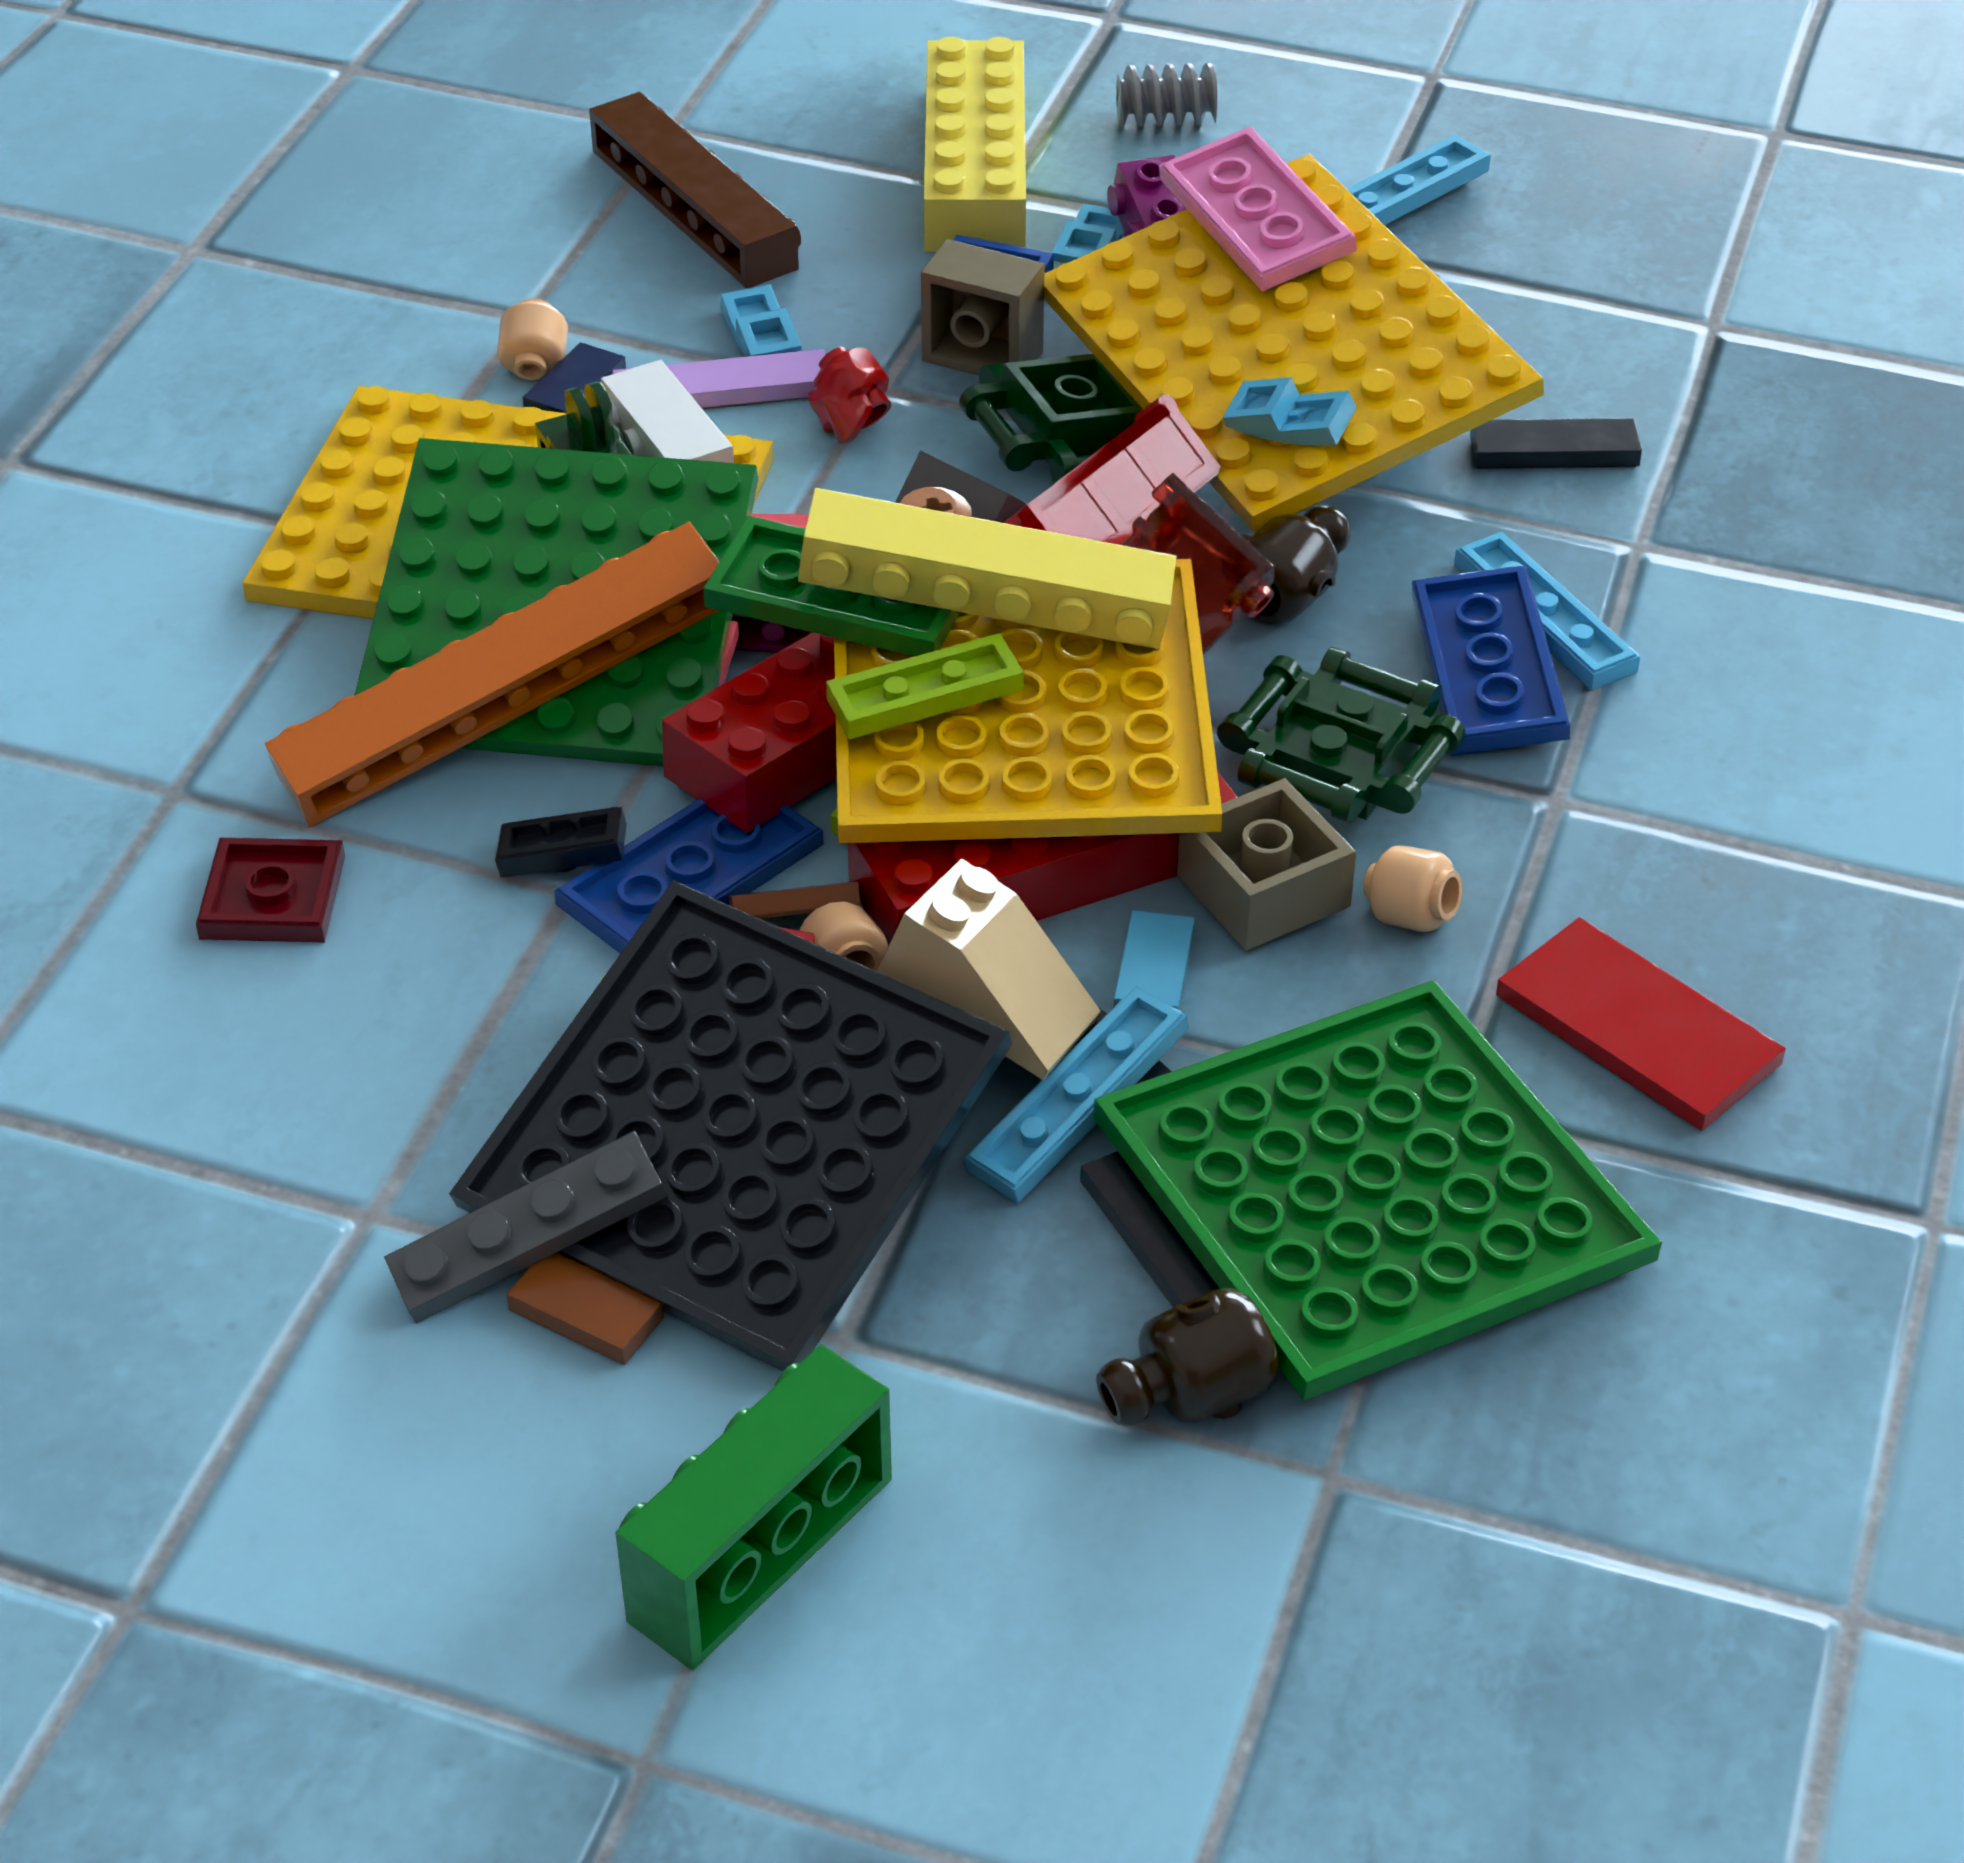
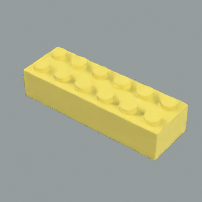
[924,37,1026,252]

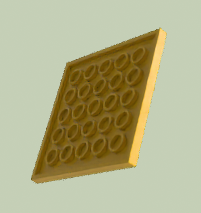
[834,559,1223,843]

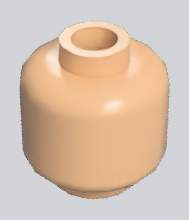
[497,299,568,381]
[1363,846,1463,932]
[799,901,889,972]

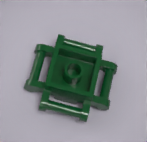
[959,353,1143,484]
[1217,646,1466,824]

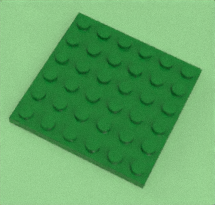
[354,438,758,766]
[1094,980,1662,1401]

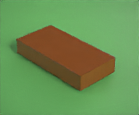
[728,881,861,919]
[506,1253,664,1365]

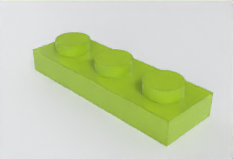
[826,633,1024,740]

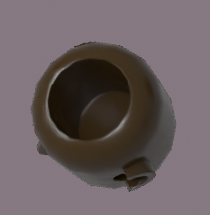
[1227,505,1350,624]
[1096,1288,1279,1426]

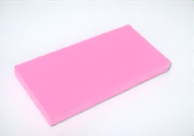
[1159,127,1357,292]

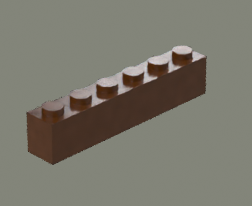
[589,91,801,289]

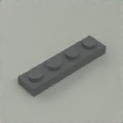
[384,1131,668,1323]

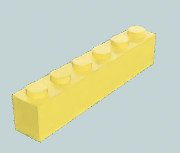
[798,488,1177,649]

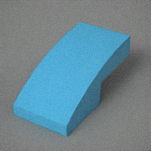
[1052,204,1123,263]
[720,284,802,357]
[1222,377,1357,446]

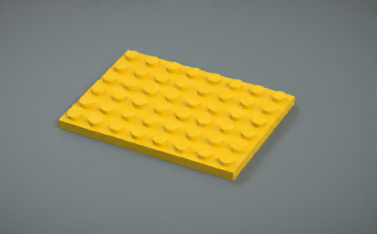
[1043,154,1544,533]
[242,386,774,619]

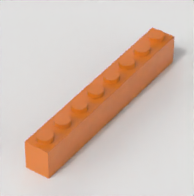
[264,521,719,827]

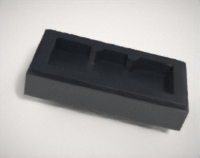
[495,807,627,878]

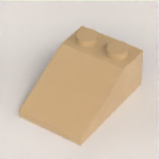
[877,858,1101,1080]

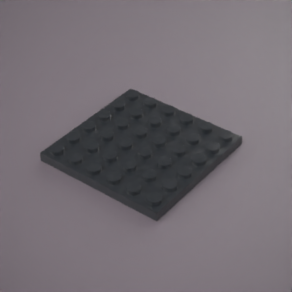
[449,880,1012,1371]

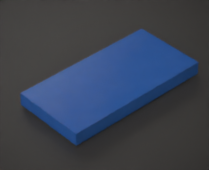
[1412,565,1570,756]
[554,799,824,954]

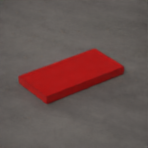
[1496,917,1786,1131]

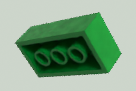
[615,1344,892,1671]

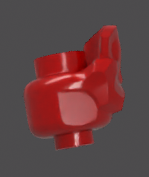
[808,347,891,444]

